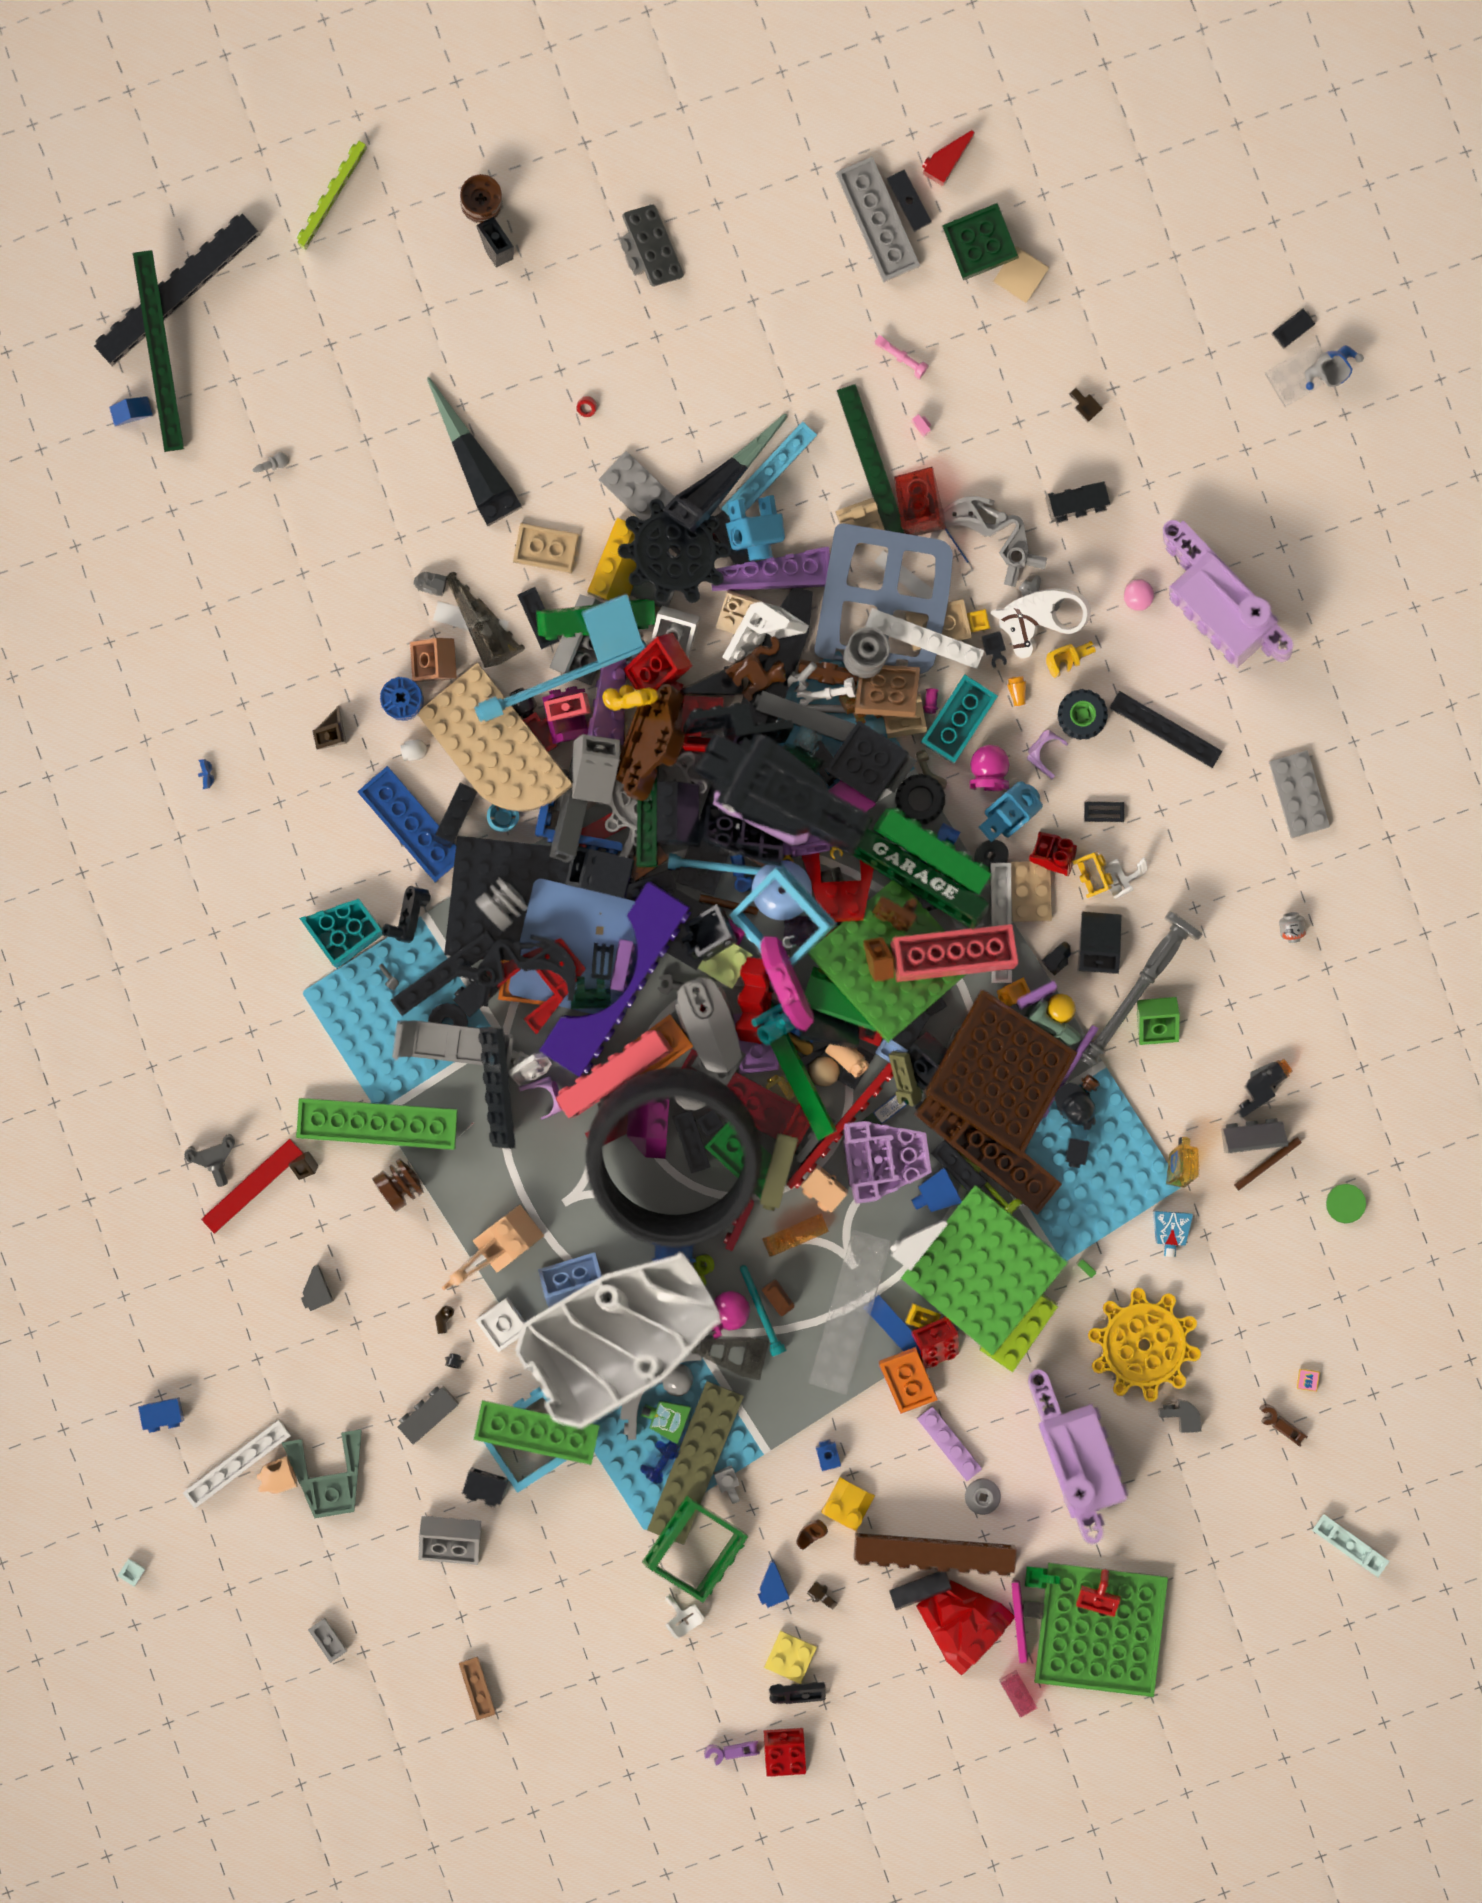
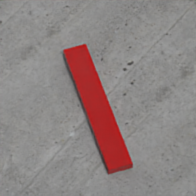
[201,1139,303,1234]

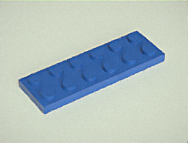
[357,766,456,883]

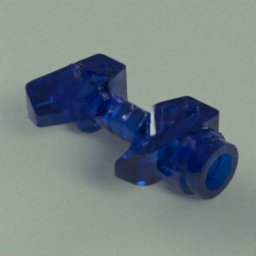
[640,1440,680,1484]

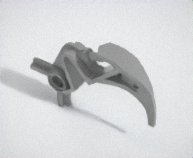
[930,496,1047,587]

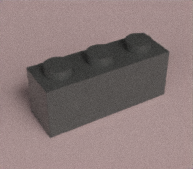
[398,1386,459,1445]

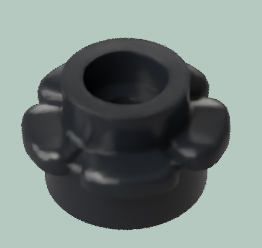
[445,1354,464,1369]

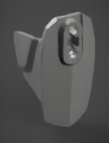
[675,977,742,1073]

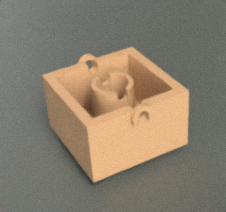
[801,1164,849,1213]

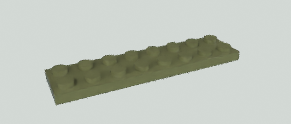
[647,1381,744,1545]

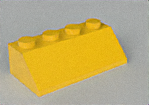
[587,518,636,601]

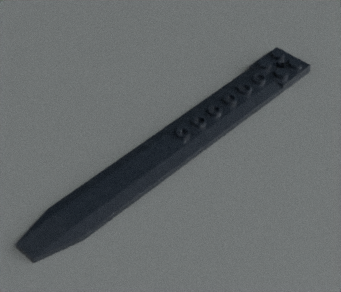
[676,588,813,895]

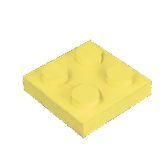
[764,1630,817,1684]

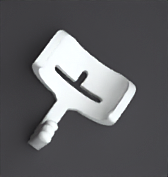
[1104,857,1147,899]
[665,1594,705,1639]

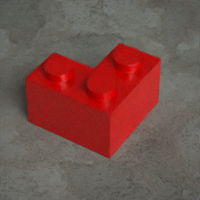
[681,695,723,737]

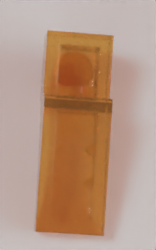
[762,1213,829,1257]

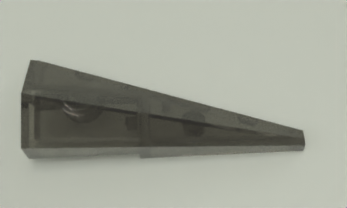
[447,572,525,668]

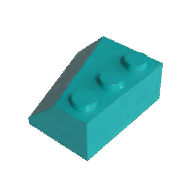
[299,899,383,969]

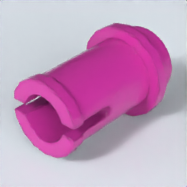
[923,688,939,714]

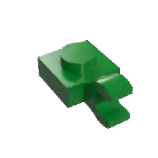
[1025,1566,1061,1589]

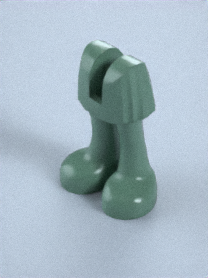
[1024,998,1081,1047]

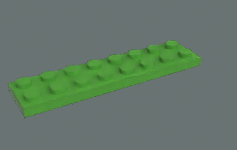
[296,1098,458,1150]

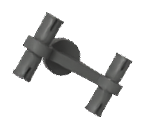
[184,1134,235,1187]

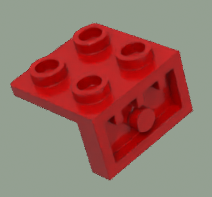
[912,1317,959,1369]
[763,1728,806,1777]

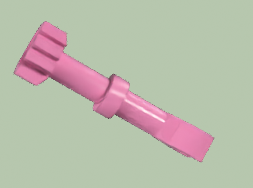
[875,335,929,380]

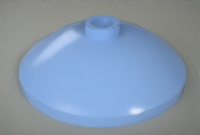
[752,860,812,920]

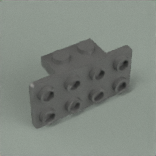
[619,204,684,287]

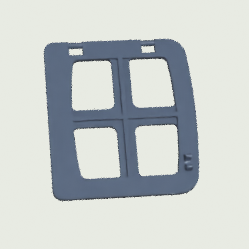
[814,523,953,674]

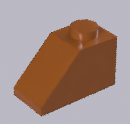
[863,937,894,981]

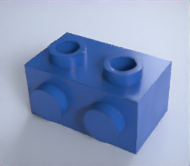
[138,1397,184,1433]

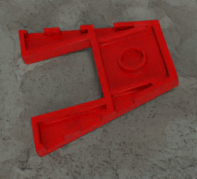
[801,853,874,922]
[486,937,586,1034]

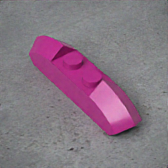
[760,936,814,1031]

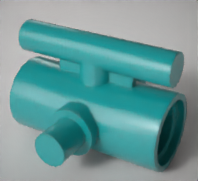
[751,1003,796,1045]

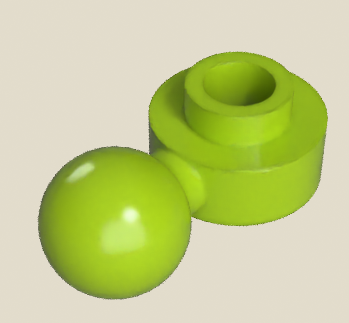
[693,1254,715,1286]

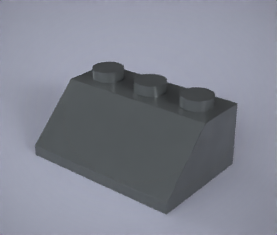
[1221,1118,1288,1153]

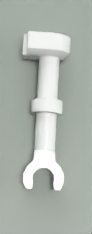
[797,678,857,706]

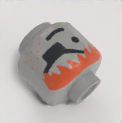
[1279,912,1306,943]

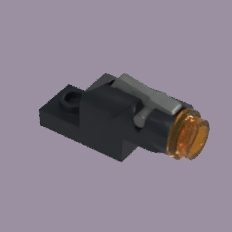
[1236,1059,1293,1118]

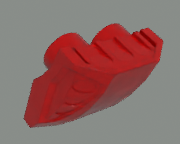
[1029,832,1077,876]

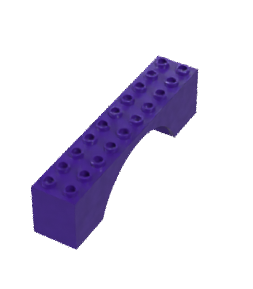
[539,881,691,1077]

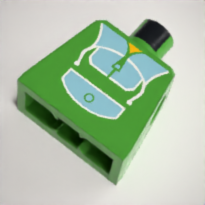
[641,1400,691,1444]

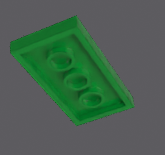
[705,1122,790,1199]

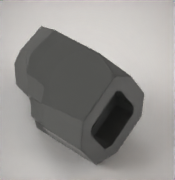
[413,572,447,597]

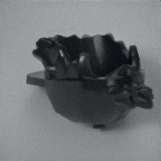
[1055,1082,1096,1130]

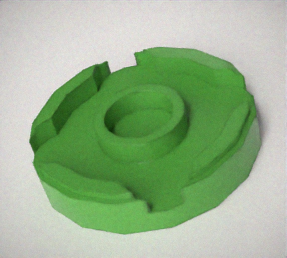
[1326,1184,1366,1224]

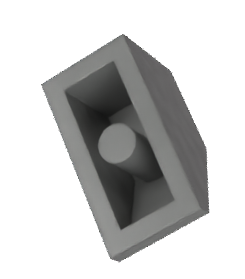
[301,1264,334,1311]

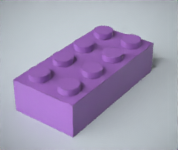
[609,939,635,991]

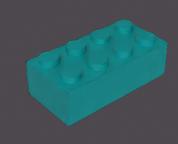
[920,674,998,764]

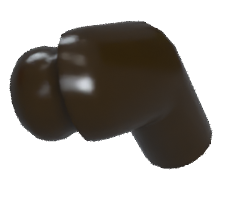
[435,1306,454,1334]

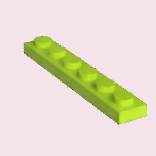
[297,141,367,250]

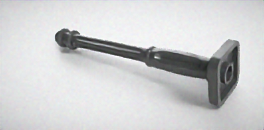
[1082,911,1203,1067]

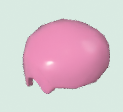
[1124,579,1154,611]

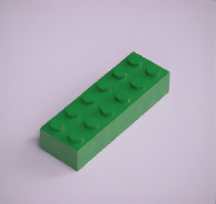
[873,808,992,894]

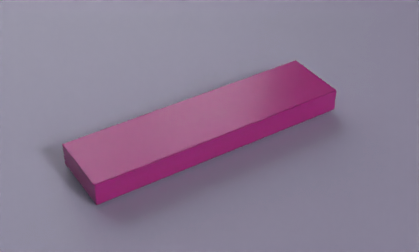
[1011,1580,1028,1663]

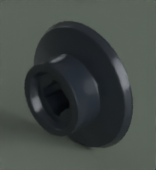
[974,840,1009,873]

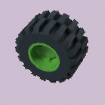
[1057,689,1108,740]

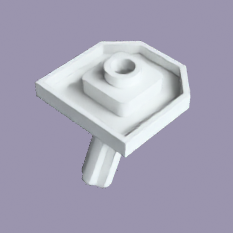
[508,1049,552,1087]

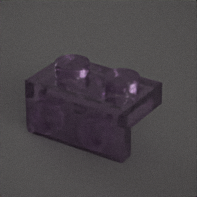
[783,915,824,947]

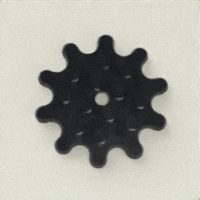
[617,499,731,603]

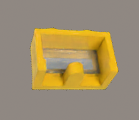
[1072,851,1113,898]

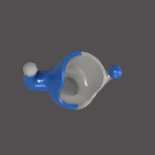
[1305,345,1364,390]

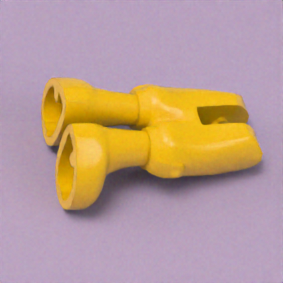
[602,685,658,711]

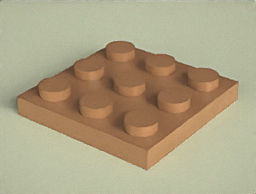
[855,665,920,717]

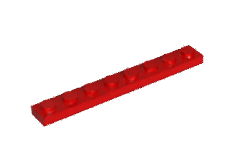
[786,1062,894,1190]

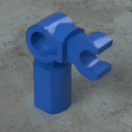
[730,855,754,893]

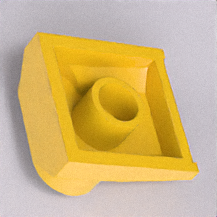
[821,1477,875,1531]

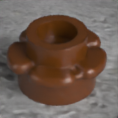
[1081,1074,1100,1092]

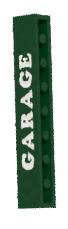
[851,829,989,930]

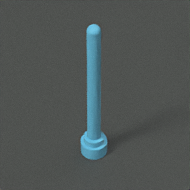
[668,853,761,875]

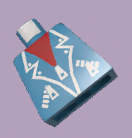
[1153,1211,1193,1257]

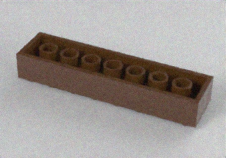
[853,1533,1017,1576]

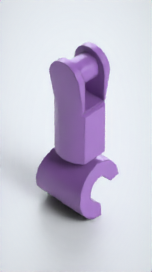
[704,1740,760,1766]

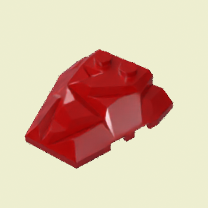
[916,1579,1015,1676]

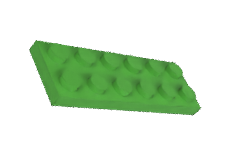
[473,1400,600,1465]

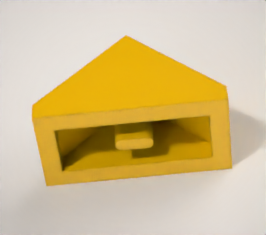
[905,1303,941,1328]

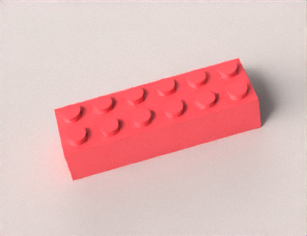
[890,924,1018,982]
[556,1030,674,1118]

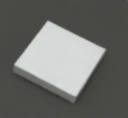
[475,1297,526,1353]

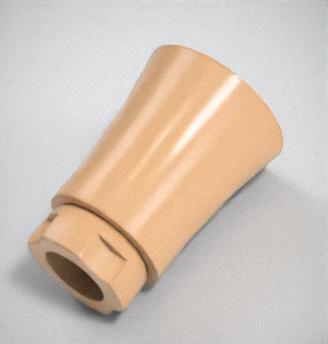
[825,1044,870,1078]

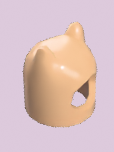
[257,1456,298,1494]

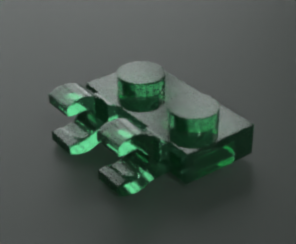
[571,976,611,1009]

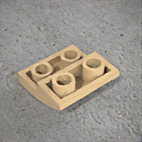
[993,246,1050,303]

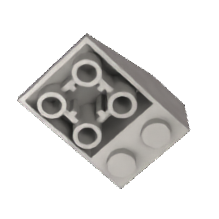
[572,734,620,804]

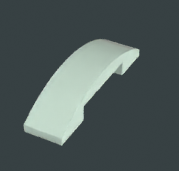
[1312,1514,1390,1577]

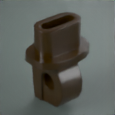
[807,1581,838,1610]

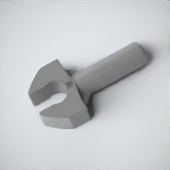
[788,662,817,692]

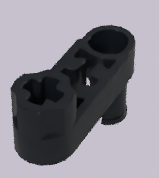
[382,886,431,943]

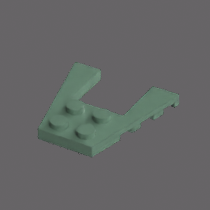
[282,1429,362,1518]

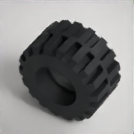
[895,774,946,825]

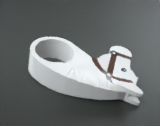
[991,588,1091,658]

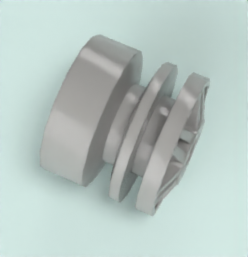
[475,878,528,931]

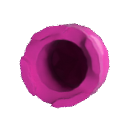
[969,744,1010,791]
[712,1291,750,1339]

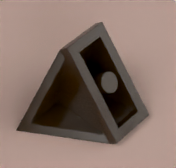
[312,705,347,750]

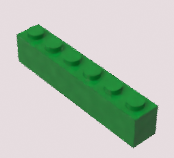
[537,599,656,640]

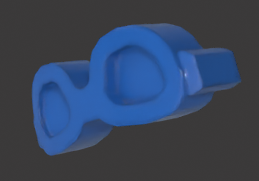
[198,759,214,789]

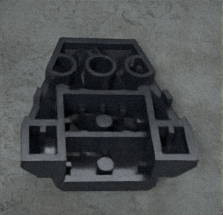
[703,804,783,866]

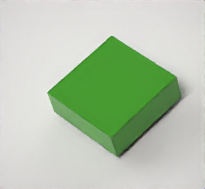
[1076,1259,1097,1278]

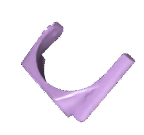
[1027,730,1068,779]
[518,1077,563,1120]

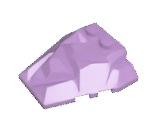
[843,1121,931,1204]

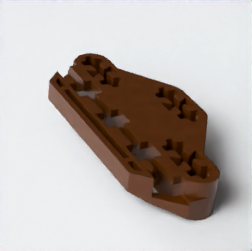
[616,684,685,801]

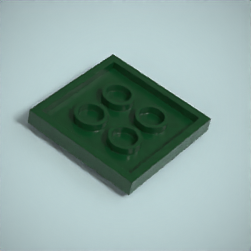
[942,203,1019,281]

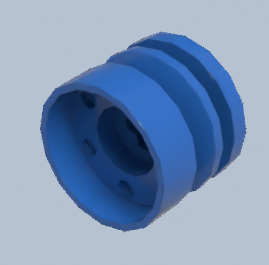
[380,677,424,721]

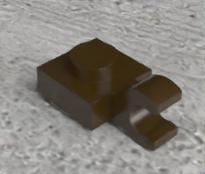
[1069,388,1103,423]

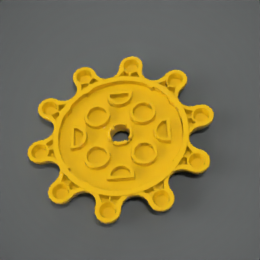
[1088,1288,1201,1402]

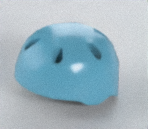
[487,804,519,832]

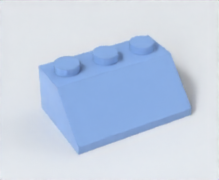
[538,1252,602,1308]

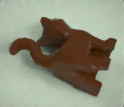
[725,636,787,702]

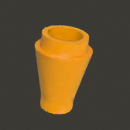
[1007,676,1026,706]

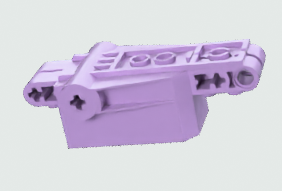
[1163,520,1293,668]

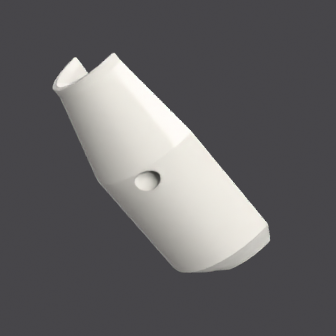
[515,1253,722,1428]

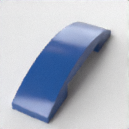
[864,1295,921,1358]

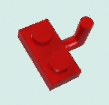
[1076,1569,1120,1617]

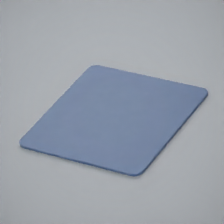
[509,879,638,1014]

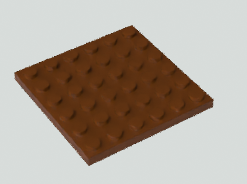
[924,990,1077,1156]

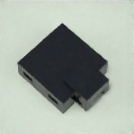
[681,904,738,962]

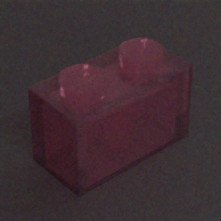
[999,1670,1037,1718]

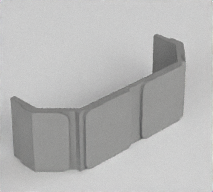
[392,1020,514,1071]

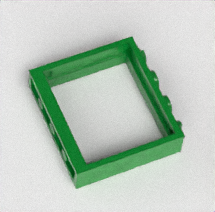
[642,1496,748,1603]

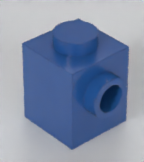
[816,1439,841,1471]

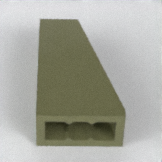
[760,1133,798,1211]

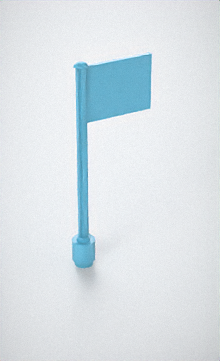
[474,594,647,722]

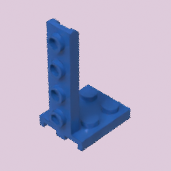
[535,801,623,855]

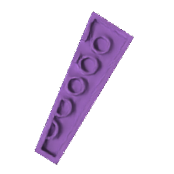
[711,547,830,591]
[588,658,626,745]

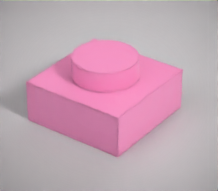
[912,414,931,437]

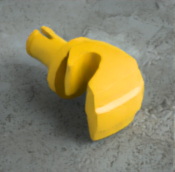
[1046,641,1096,678]

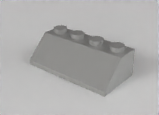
[549,594,603,685]

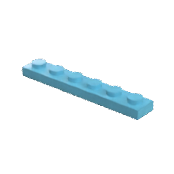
[721,422,817,516]

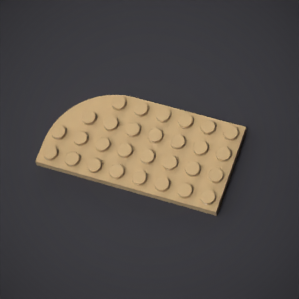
[417,663,573,811]

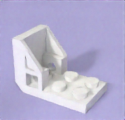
[723,602,809,663]

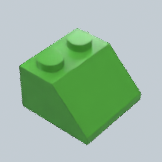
[1137,997,1180,1045]

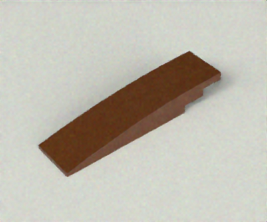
[914,1096,1062,1215]

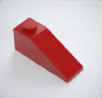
[922,130,975,186]

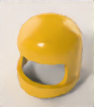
[1046,993,1076,1023]

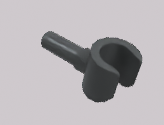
[379,963,399,991]

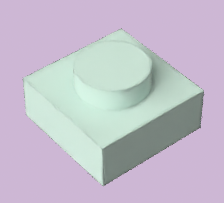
[118,1558,146,1587]

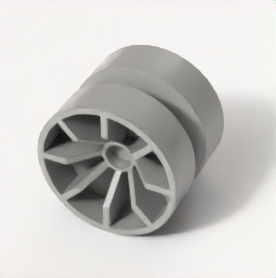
[843,627,890,678]

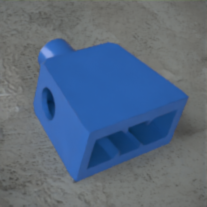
[911,1168,962,1212]

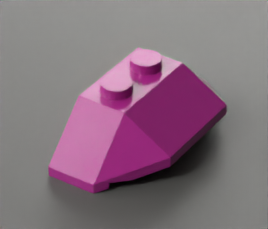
[627,1098,670,1159]

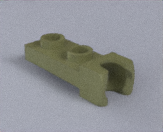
[888,1051,922,1106]

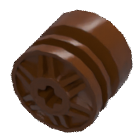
[460,174,502,223]
[372,1159,424,1212]

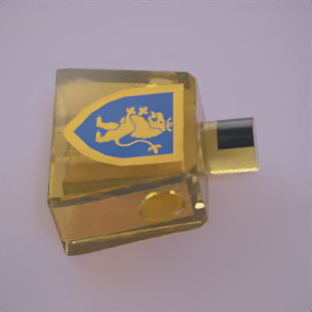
[1166,1137,1199,1188]

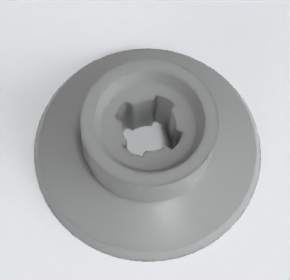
[965,1479,1001,1515]

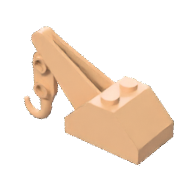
[442,1205,544,1290]

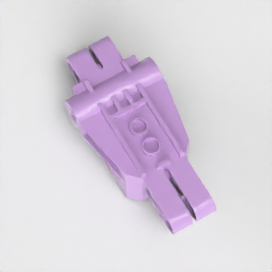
[1028,1370,1128,1544]

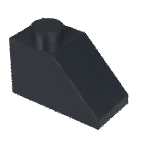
[477,217,514,267]

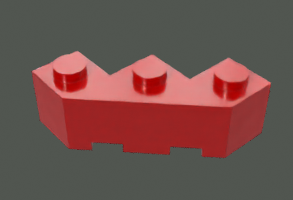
[735,957,772,1044]

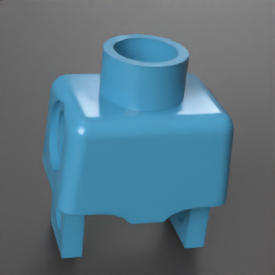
[726,495,785,561]
[978,781,1043,842]

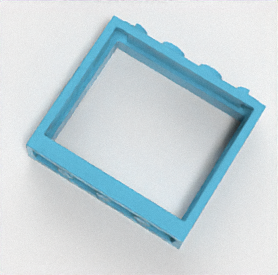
[729,865,837,967]
[484,1387,567,1493]

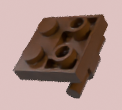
[872,896,917,932]

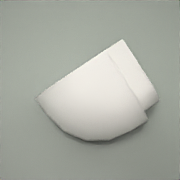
[400,740,427,762]

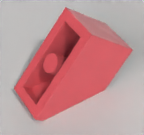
[544,693,591,721]

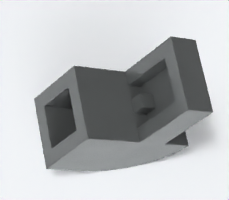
[1158,1399,1201,1433]

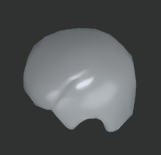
[662,1364,693,1396]

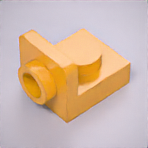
[996,977,1031,1007]

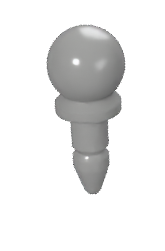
[253,452,288,472]

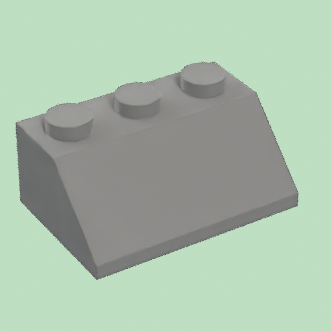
[418,1516,481,1565]

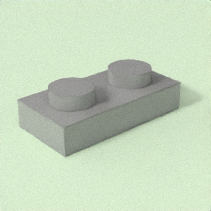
[308,1618,348,1663]

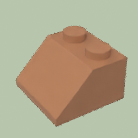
[410,638,457,682]

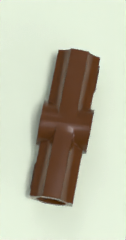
[798,659,858,686]

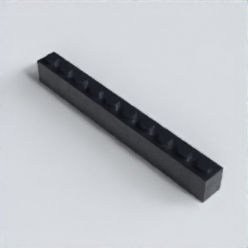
[94,213,260,367]

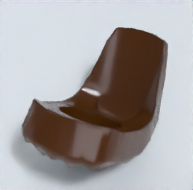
[796,1519,828,1550]

